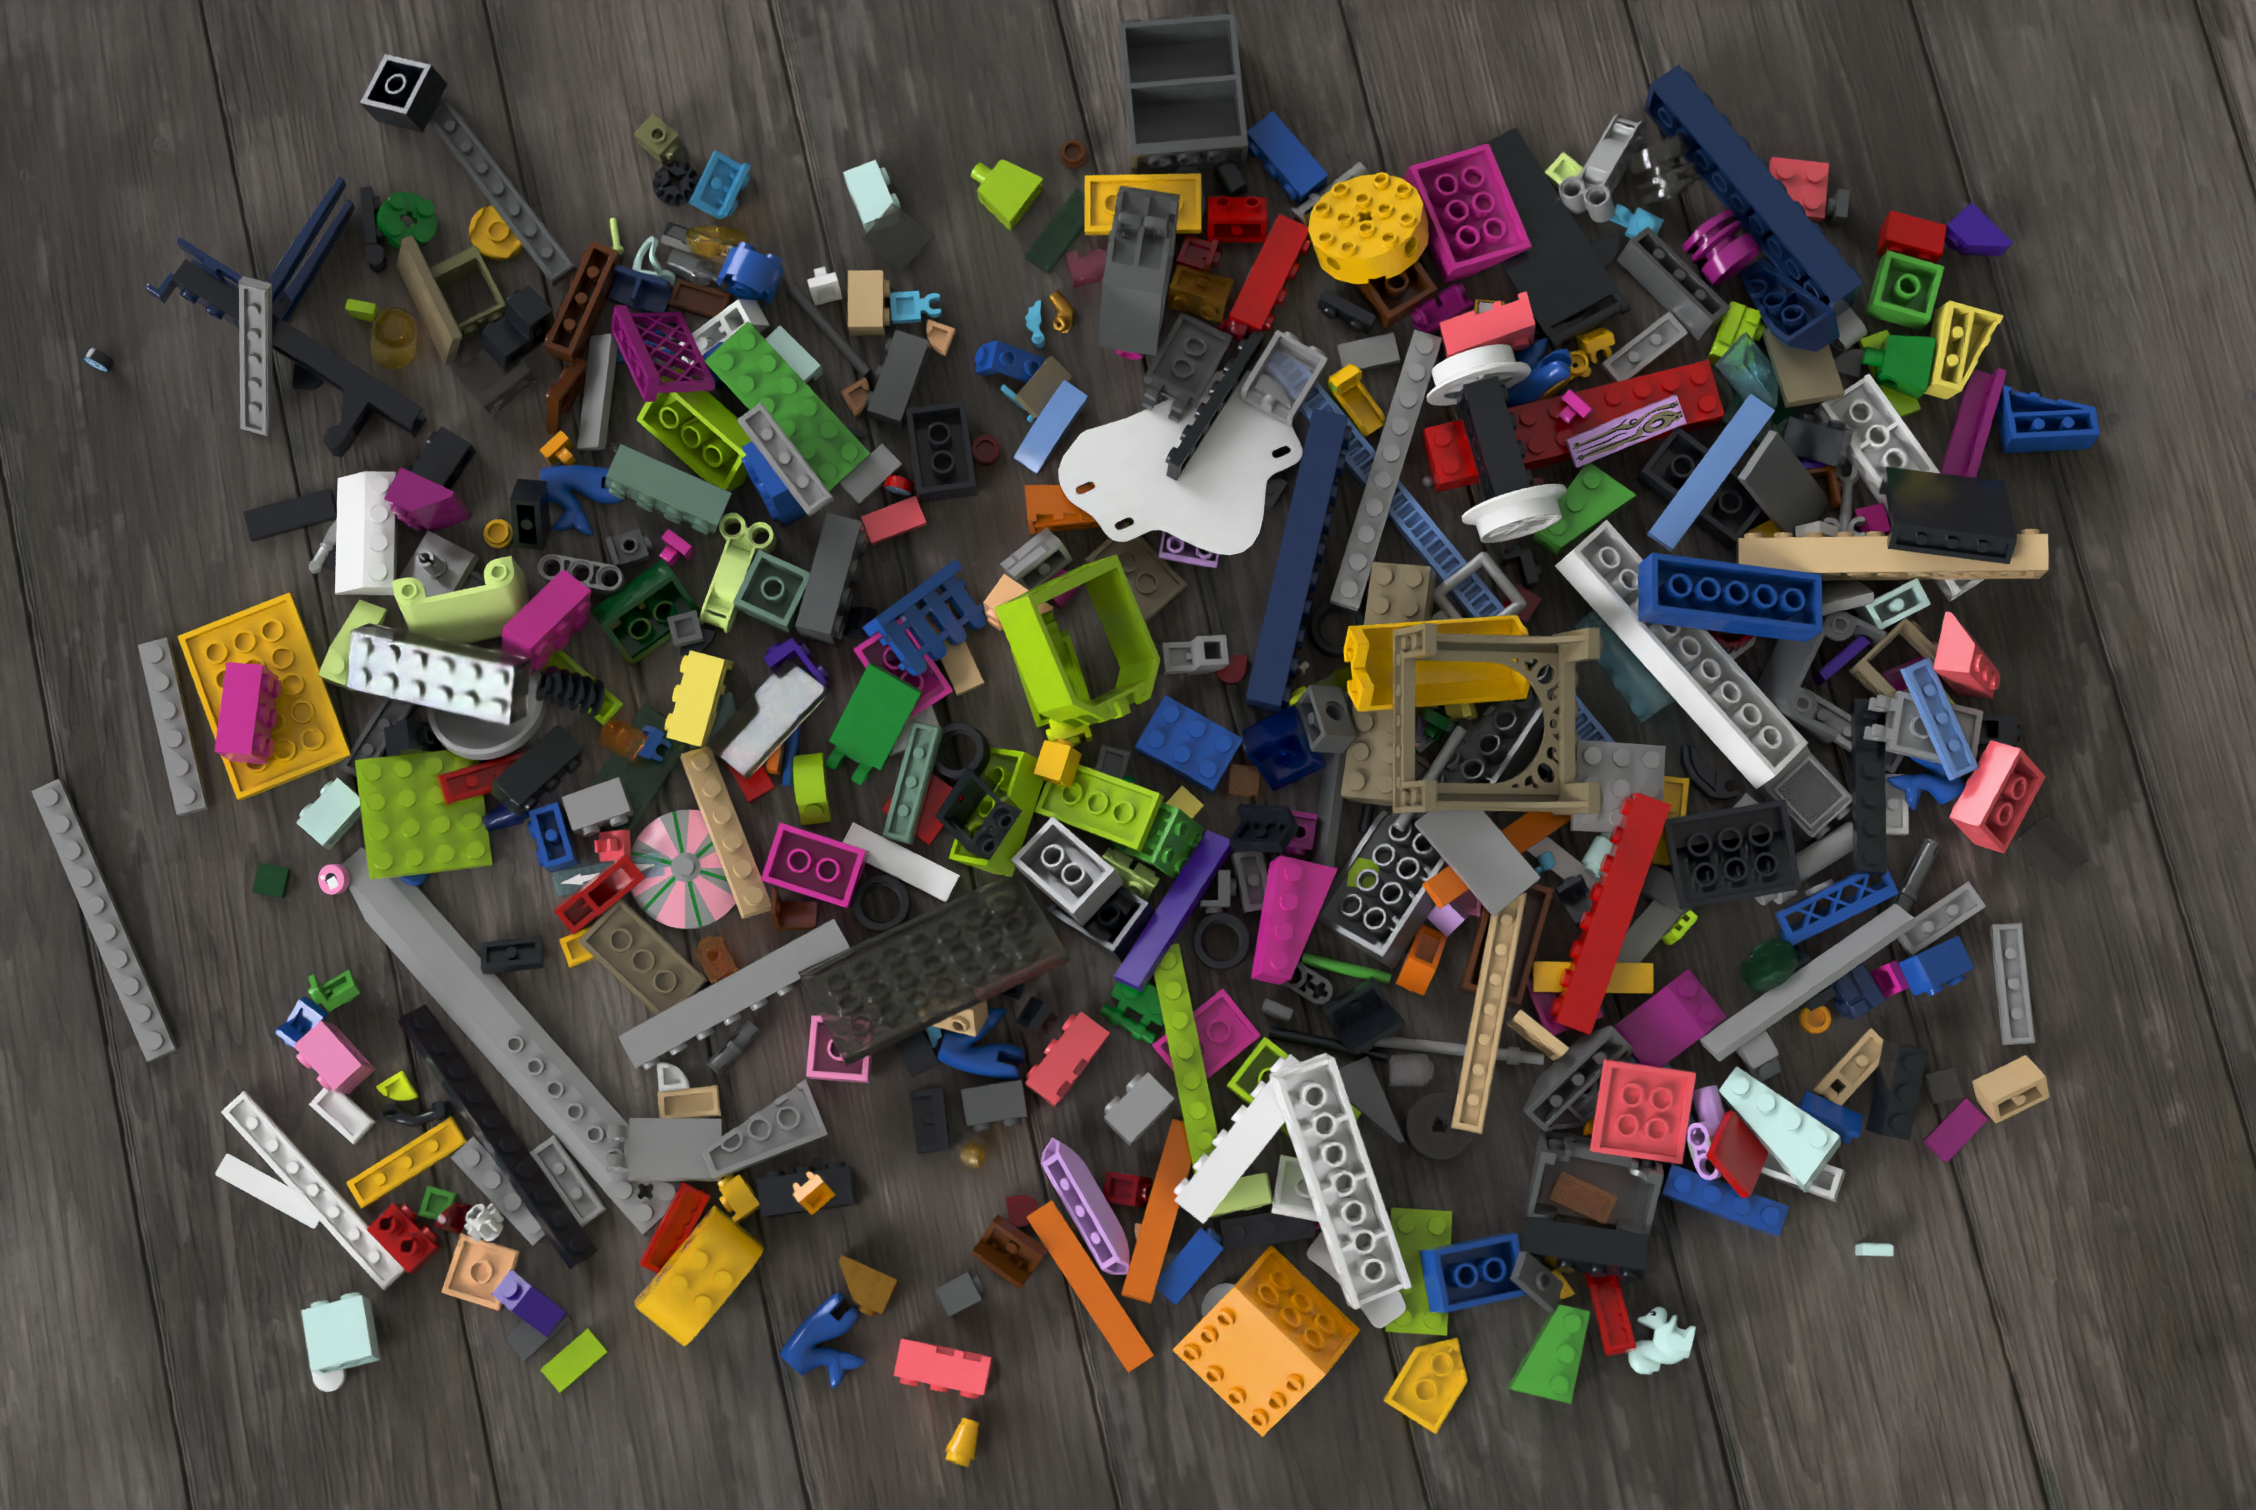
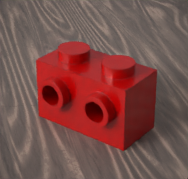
[1207,196,1267,242]
[1876,210,1947,264]

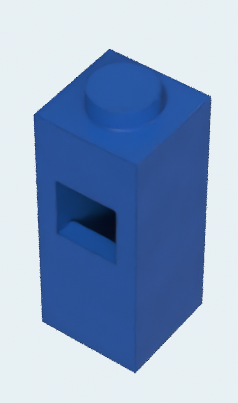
[1156,1228,1224,1305]

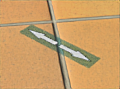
[551,852,664,896]

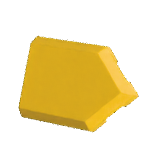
[1383,1338,1468,1434]

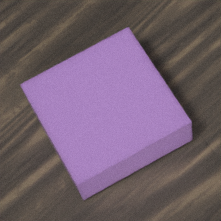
[1427,900,1469,937]

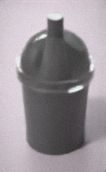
[666,249,718,286]

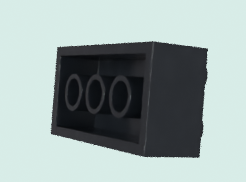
[1636,427,1762,550]

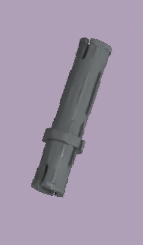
[1890,838,1942,913]

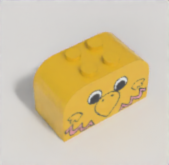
[634,1205,764,1346]

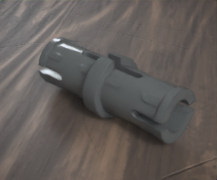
[705,1019,762,1076]

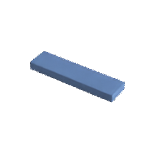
[1900,657,1979,781]

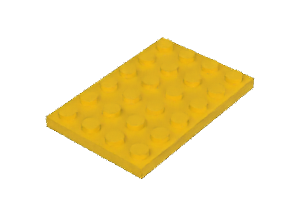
[177,592,352,801]

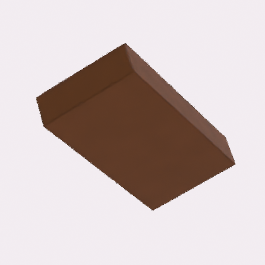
[668,277,733,320]

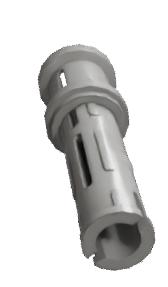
[1289,162,1369,226]

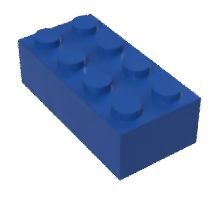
[741,442,807,527]

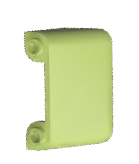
[392,556,530,651]

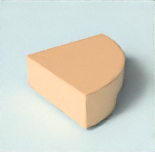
[926,319,956,358]

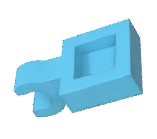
[1610,204,1664,239]

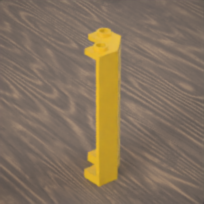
[1343,615,1531,712]

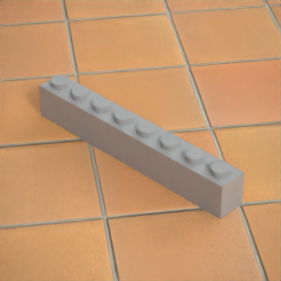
[618,919,852,1070]

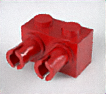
[366,1203,442,1273]

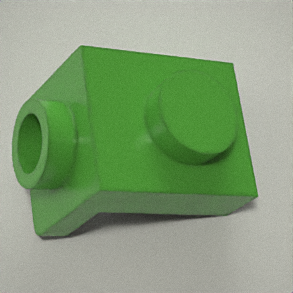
[308,969,360,1012]

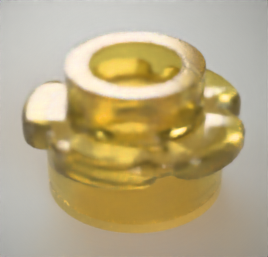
[960,1140,985,1170]

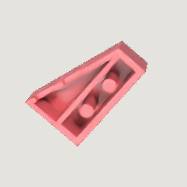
[1439,291,1535,359]
[1025,1011,1110,1108]
[894,1338,993,1399]

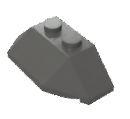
[1523,1025,1633,1132]

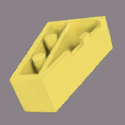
[1924,301,2004,400]
[664,650,734,747]

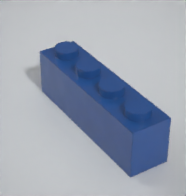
[1659,1164,1789,1236]

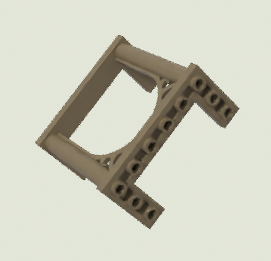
[1393,623,1603,815]

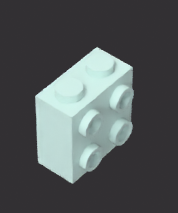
[301,1292,381,1375]

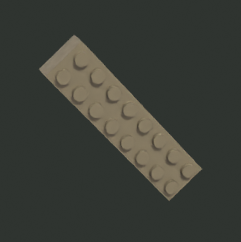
[1341,562,1437,806]

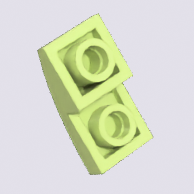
[1209,1173,1273,1218]

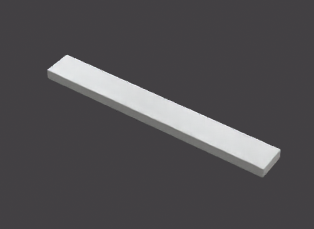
[221,1091,406,1290]

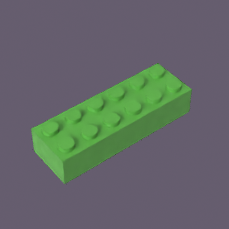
[704,321,870,492]

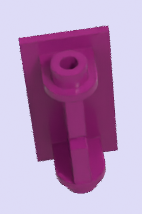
[1411,283,1474,334]

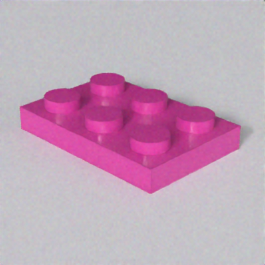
[1152,989,1261,1079]

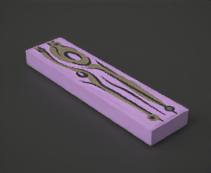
[1565,395,1687,467]

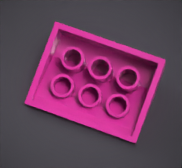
[1403,143,1532,284]

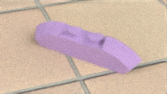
[1041,1137,1130,1275]

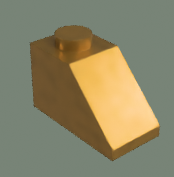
[839,1255,899,1317]

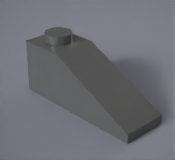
[1339,1056,1405,1145]

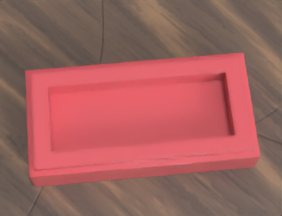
[861,496,927,546]

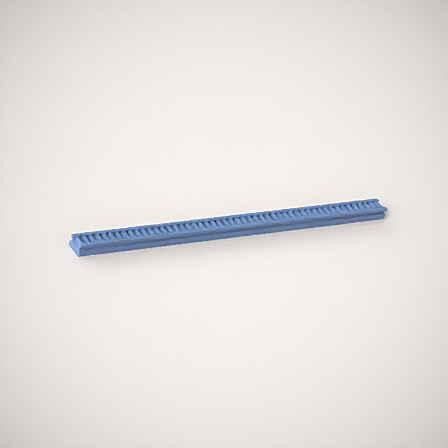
[1265,344,1615,742]

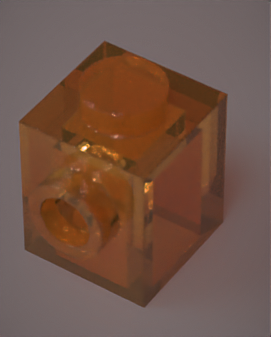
[693,935,740,984]

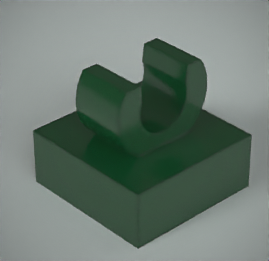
[1420,706,1460,741]

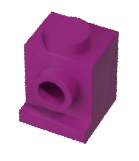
[1286,810,1318,857]

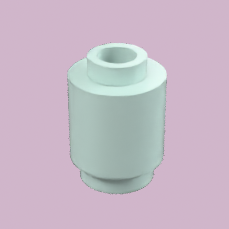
[1582,833,1613,878]

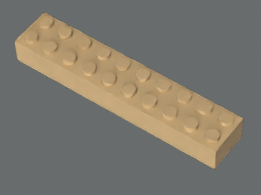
[1736,529,2049,581]

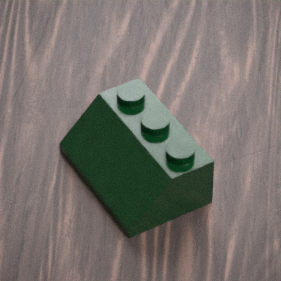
[590,559,701,667]

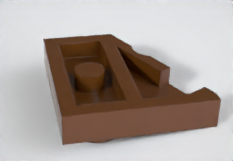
[545,357,587,435]

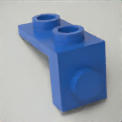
[974,340,1046,383]

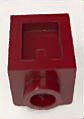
[1103,1171,1153,1208]

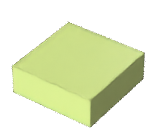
[1545,152,1583,188]

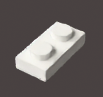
[1885,774,1909,836]

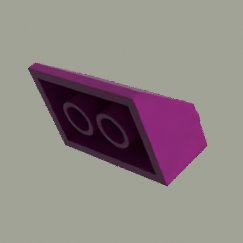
[384,467,472,533]

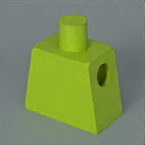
[971,159,1044,231]

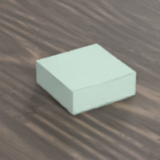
[1855,1243,1893,1257]

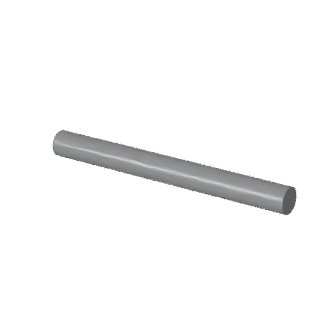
[1393,726,1467,832]

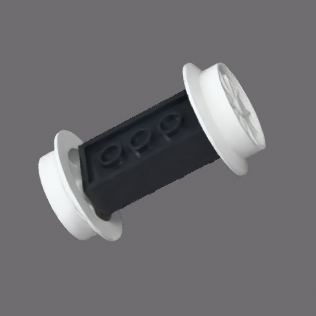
[1426,344,1567,543]

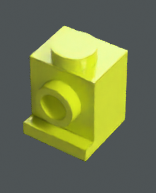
[1045,719,1092,747]

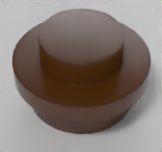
[1059,140,1088,169]

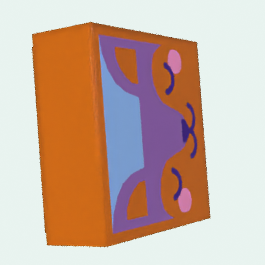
[766,740,785,775]

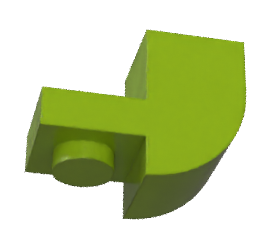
[793,753,831,825]

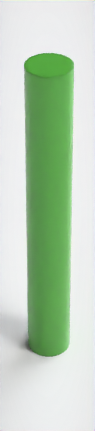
[1301,953,1392,985]

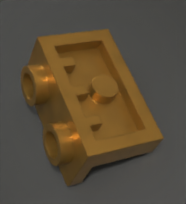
[1166,264,1234,323]

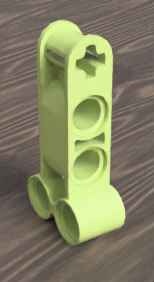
[699,513,777,633]

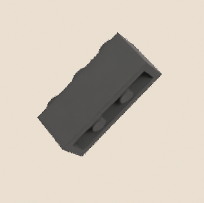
[865,330,931,429]

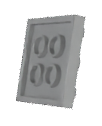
[1570,740,1666,833]

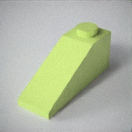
[318,599,388,692]

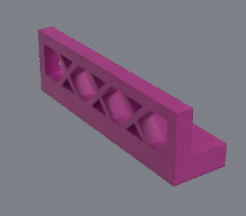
[1940,368,2007,478]

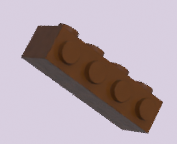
[544,241,623,364]

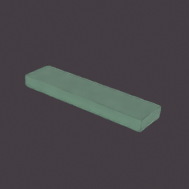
[882,721,944,845]

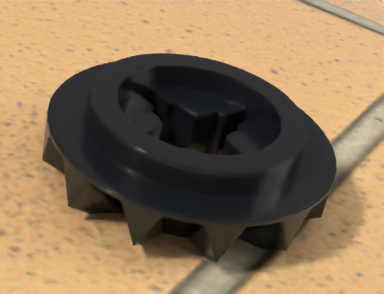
[652,160,699,206]

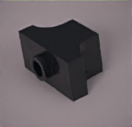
[384,719,442,757]

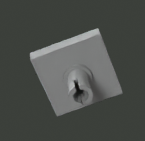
[399,531,479,597]

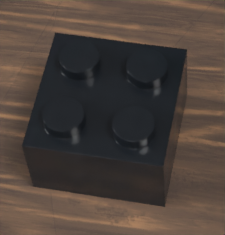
[360,54,447,133]

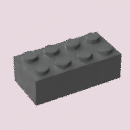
[795,513,870,647]

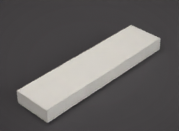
[843,822,960,903]

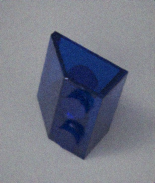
[1242,704,1326,791]

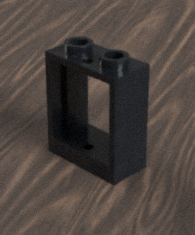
[935,767,1022,860]

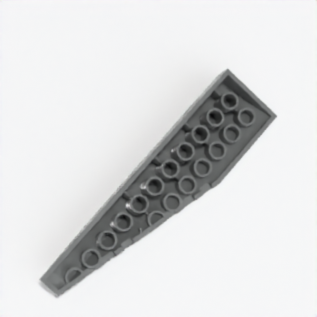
[1316,661,1577,969]

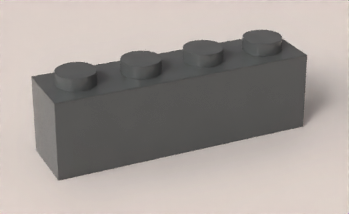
[1617,227,1730,341]

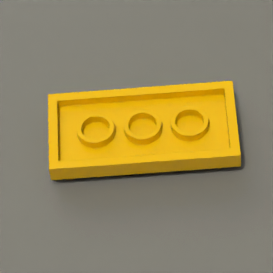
[1085,173,1202,235]

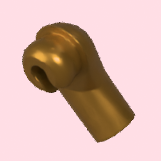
[1048,290,1075,333]

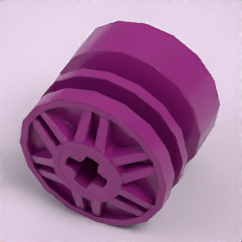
[1682,209,1762,287]

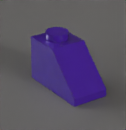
[1944,202,2013,256]
[491,1270,568,1338]

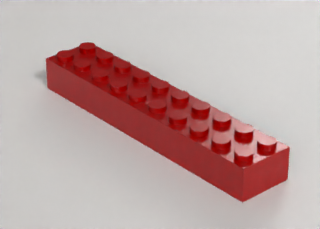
[1421,360,1725,493]

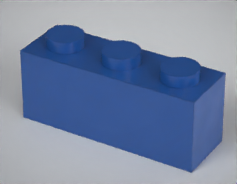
[1247,111,1329,205]

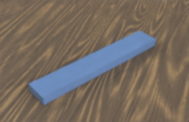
[1647,394,1775,552]

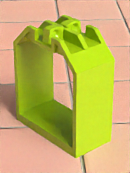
[994,554,1161,729]

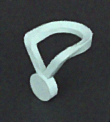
[633,236,676,287]

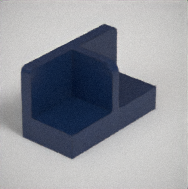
[608,264,673,313]

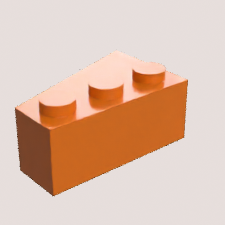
[1024,483,1117,534]

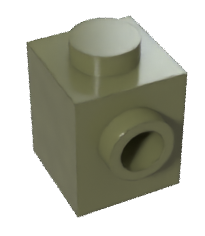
[634,113,683,165]

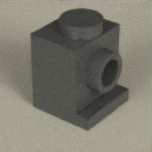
[605,528,654,571]

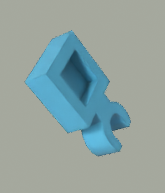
[890,291,942,324]

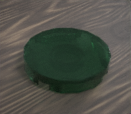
[1740,939,1799,992]

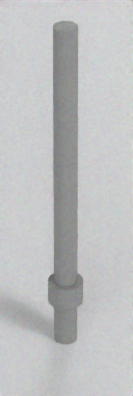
[1374,1036,1544,1065]

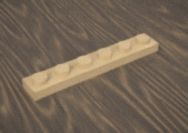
[680,746,771,919]

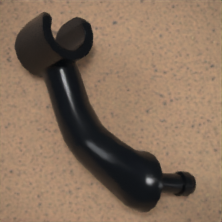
[378,1100,453,1127]

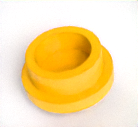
[483,519,513,549]

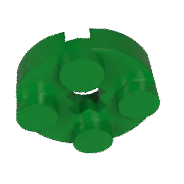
[377,192,437,249]

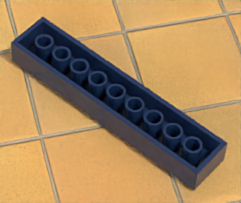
[1644,65,1863,317]
[1245,409,1352,714]

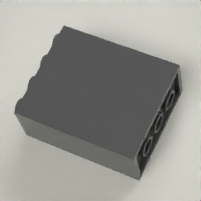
[1119,12,1248,175]

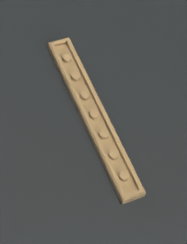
[1451,893,1527,1134]

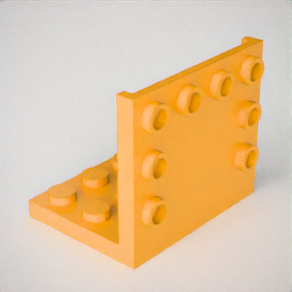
[1173,1245,1361,1437]

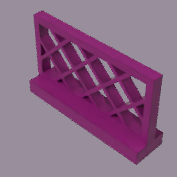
[611,305,716,402]

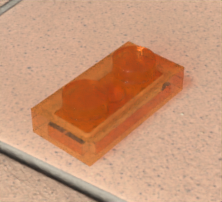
[596,717,649,762]
[1548,1171,1618,1225]

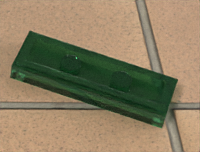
[1025,188,1085,275]

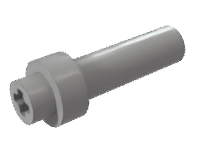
[1754,822,1853,905]

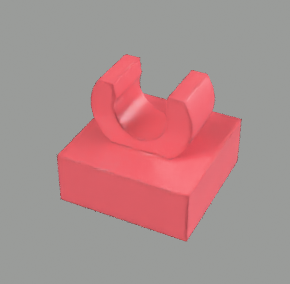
[594,830,632,862]

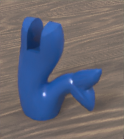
[1506,338,1572,408]
[540,465,623,535]
[1887,757,1966,811]
[937,1008,1026,1081]
[779,1291,867,1388]

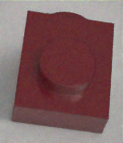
[1176,234,1223,273]

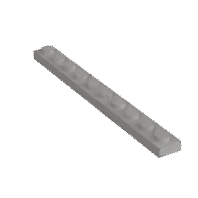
[1329,329,1442,612]
[31,779,178,1063]

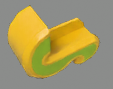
[1328,364,1386,438]

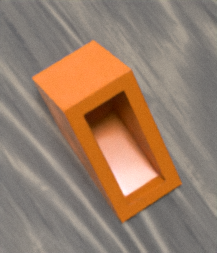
[1396,924,1448,996]

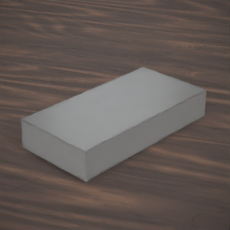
[1336,332,1401,371]
[840,444,903,506]

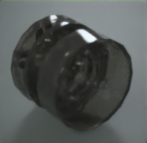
[1626,133,1702,204]

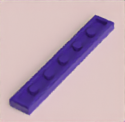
[1114,830,1232,992]

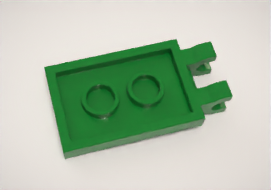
[825,662,923,786]

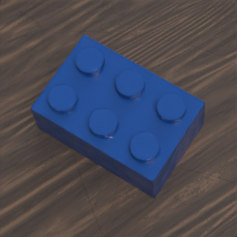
[1135,695,1243,796]
[1419,1233,1528,1313]

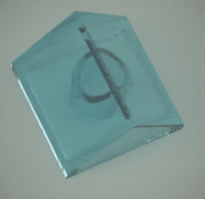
[1715,332,1779,408]

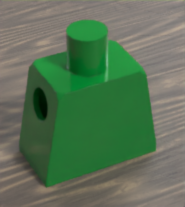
[1862,335,1936,399]

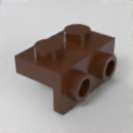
[971,1214,1048,1289]

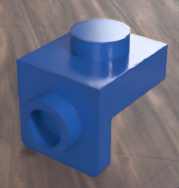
[275,996,329,1049]

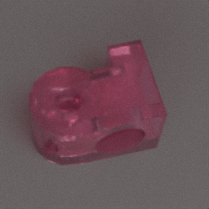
[1066,249,1107,288]

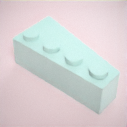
[1719,1066,1841,1193]

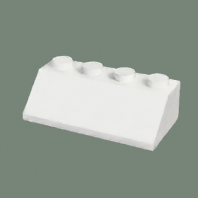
[335,471,398,595]

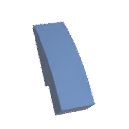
[1014,380,1089,475]

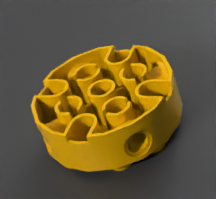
[1308,172,1429,284]

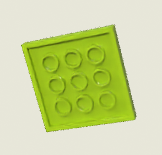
[355,750,492,880]

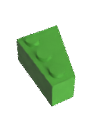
[1532,463,1636,556]
[1506,1304,1590,1404]

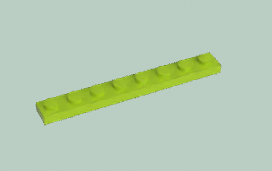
[1154,943,1218,1175]

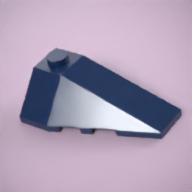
[1739,258,1840,352]

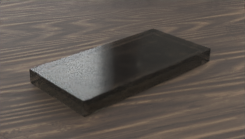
[706,659,829,780]

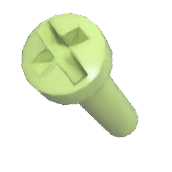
[610,218,624,255]

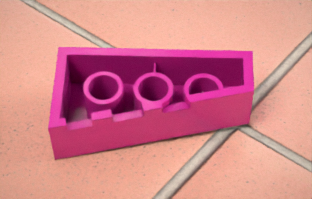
[1251,855,1337,985]

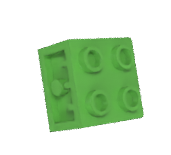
[1125,802,1204,880]

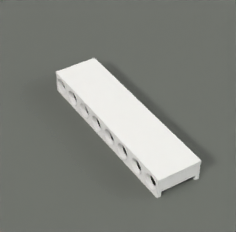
[1814,374,1985,602]
[1269,1053,1412,1310]

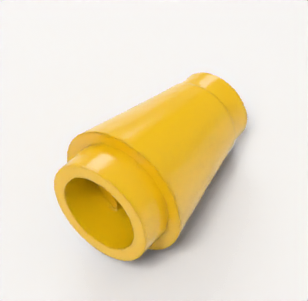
[945,1418,979,1467]

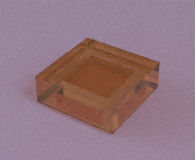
[1228,764,1260,797]

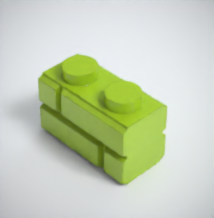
[1707,301,1765,373]

